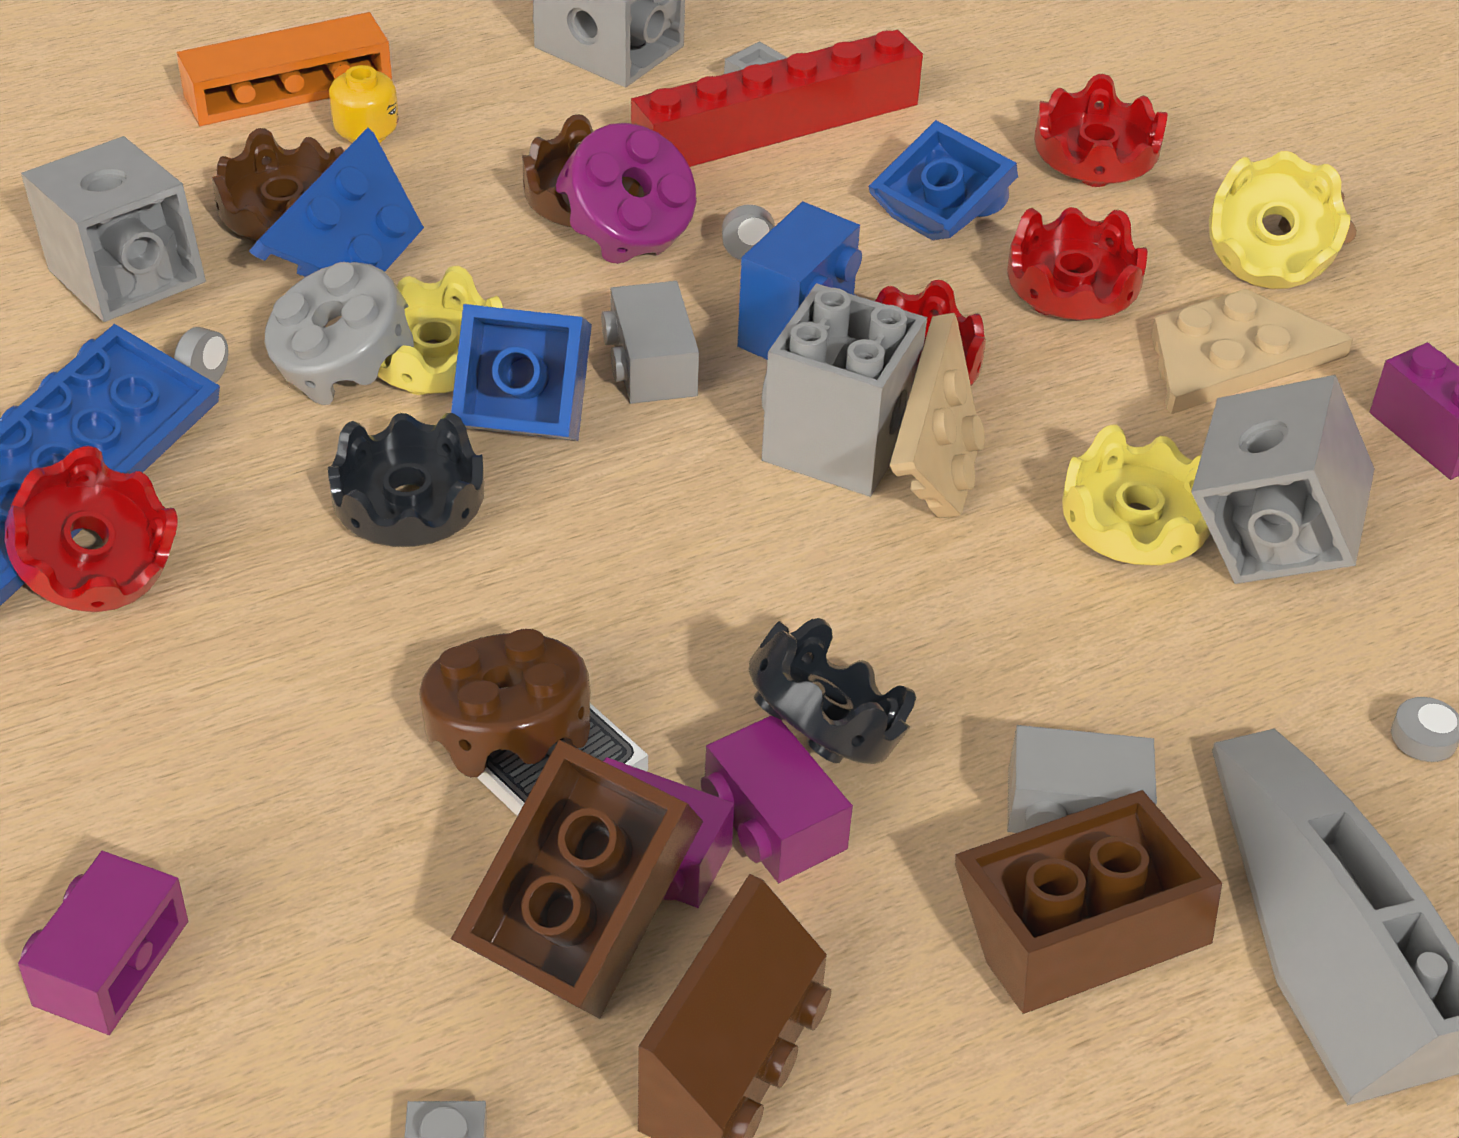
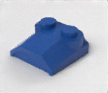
[868,120,1018,240]

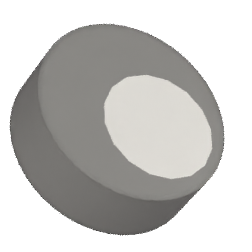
[722,205,775,260]
[174,327,228,383]
[1391,697,1459,762]

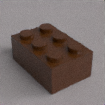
[451,740,703,1019]

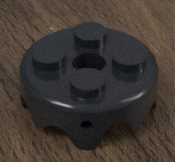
[328,413,484,547]
[749,618,916,764]

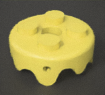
[1209,151,1350,289]
[378,266,503,395]
[1062,425,1211,565]

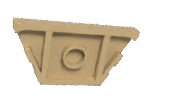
[1151,289,1353,414]
[890,313,985,518]

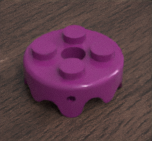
[556,123,697,264]

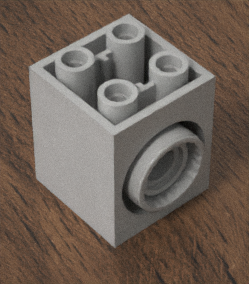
[533,0,685,88]
[21,136,206,322]
[762,283,927,497]
[1191,375,1375,584]

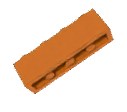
[177,12,392,126]

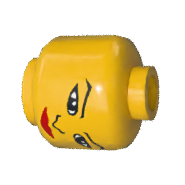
[329,65,399,143]

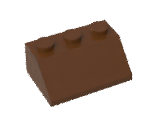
[955,790,1222,1014]
[638,874,832,1138]

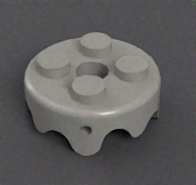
[264,262,414,405]

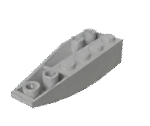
[1212,728,1459,1106]

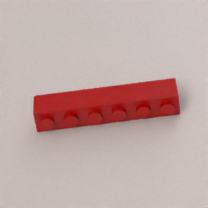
[631,29,923,167]

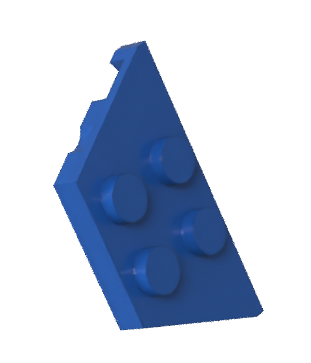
[249,128,424,277]

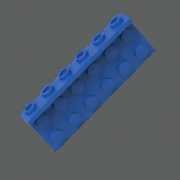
[0,324,220,606]

